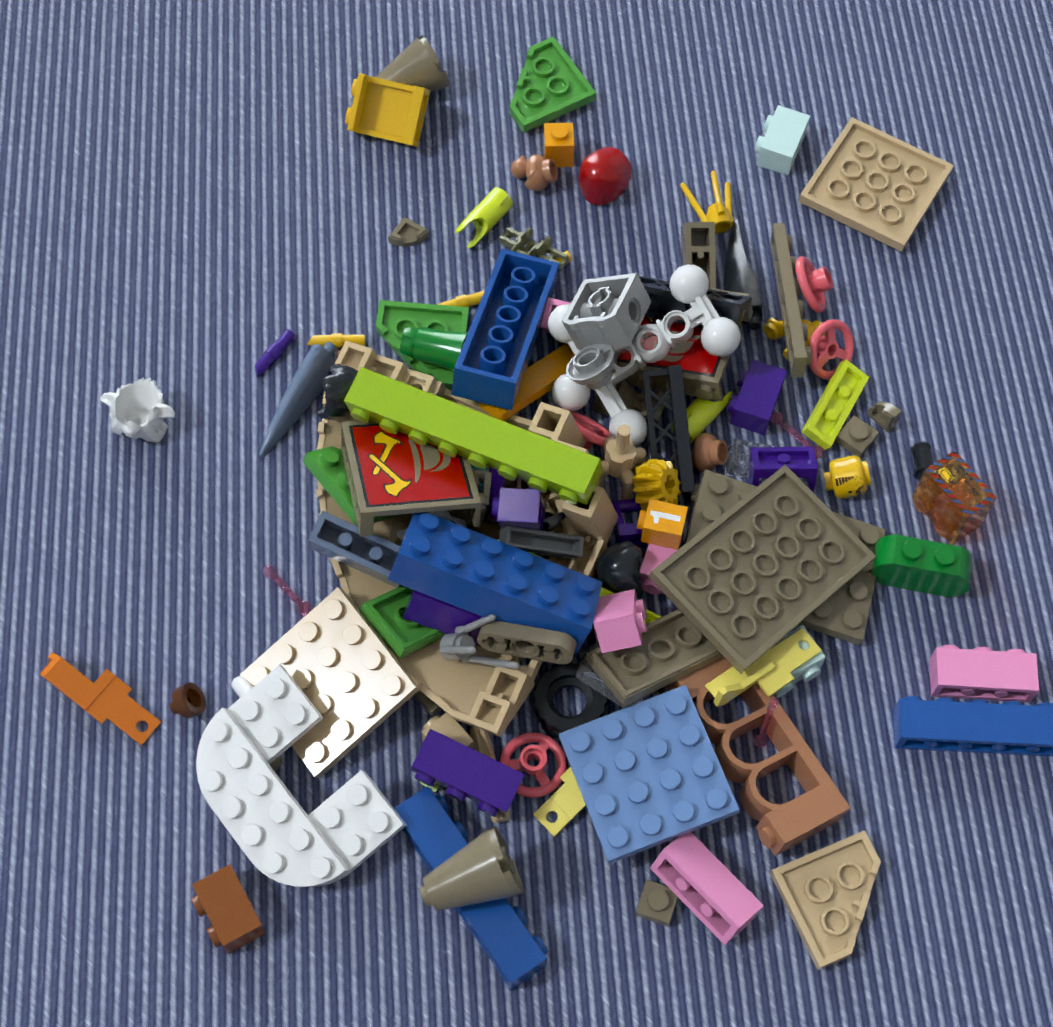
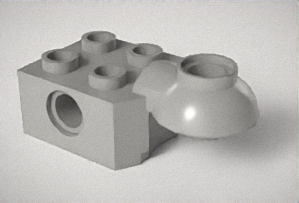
[562,273,652,389]

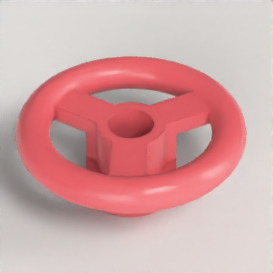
[795,256,834,313]
[808,319,854,380]
[570,411,610,452]
[500,732,567,798]

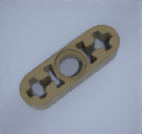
[477,620,577,664]

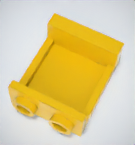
[345,73,430,147]

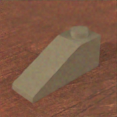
[681,222,716,289]

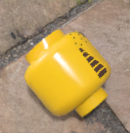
[823,455,872,499]

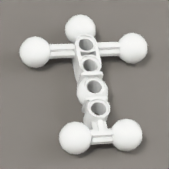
[548,265,741,447]

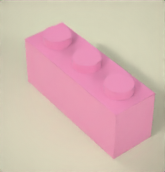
[929,645,1039,703]
[650,832,764,945]

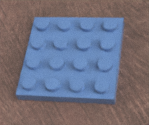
[558,685,740,864]

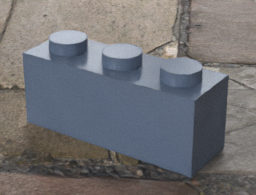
[308,511,400,588]

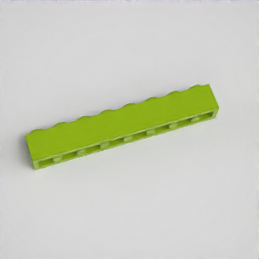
[344,367,603,505]

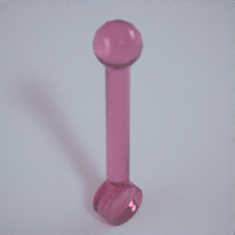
[771,412,823,459]
[263,565,311,616]
[754,697,779,747]

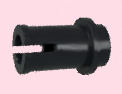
[911,442,938,484]

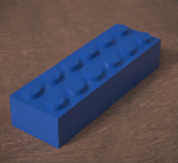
[451,249,559,410]
[388,512,602,654]

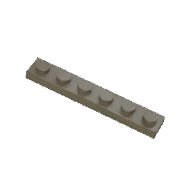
[770,223,811,378]

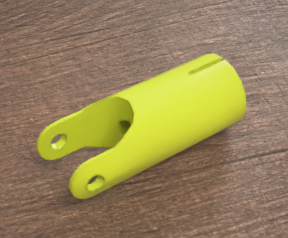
[455,187,513,248]
[671,392,733,443]

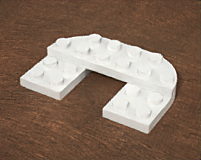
[196,665,406,887]

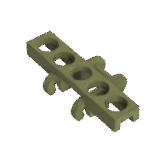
[498,227,569,271]

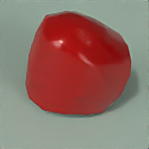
[578,147,632,206]

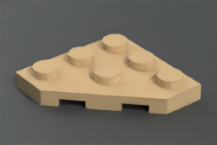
[770,830,881,970]

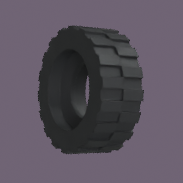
[533,663,607,738]

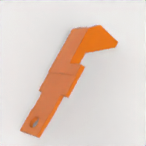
[39,652,161,746]

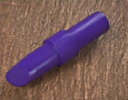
[254,329,296,377]

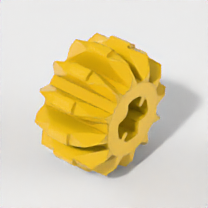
[632,459,681,511]

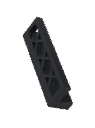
[639,276,752,331]
[642,365,695,494]

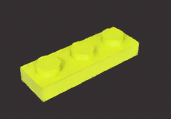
[801,359,869,450]

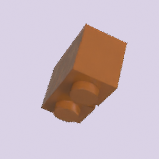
[191,864,266,954]

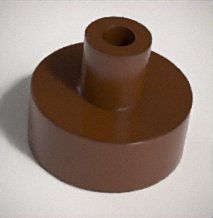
[170,682,206,719]

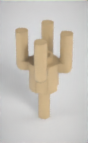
[599,424,647,500]

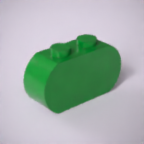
[871,534,973,597]

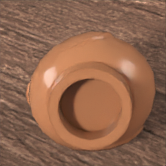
[510,154,558,191]
[675,433,728,472]

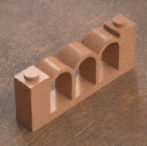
[665,657,850,856]

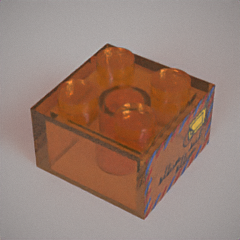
[912,450,997,545]

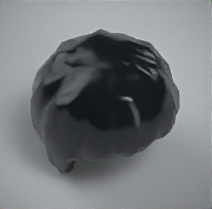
[317,364,358,421]
[596,541,644,600]

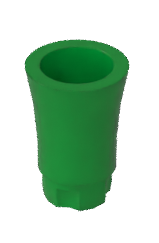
[400,327,468,371]

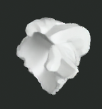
[100,378,175,443]

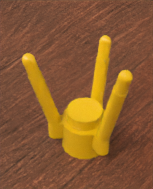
[680,170,734,234]

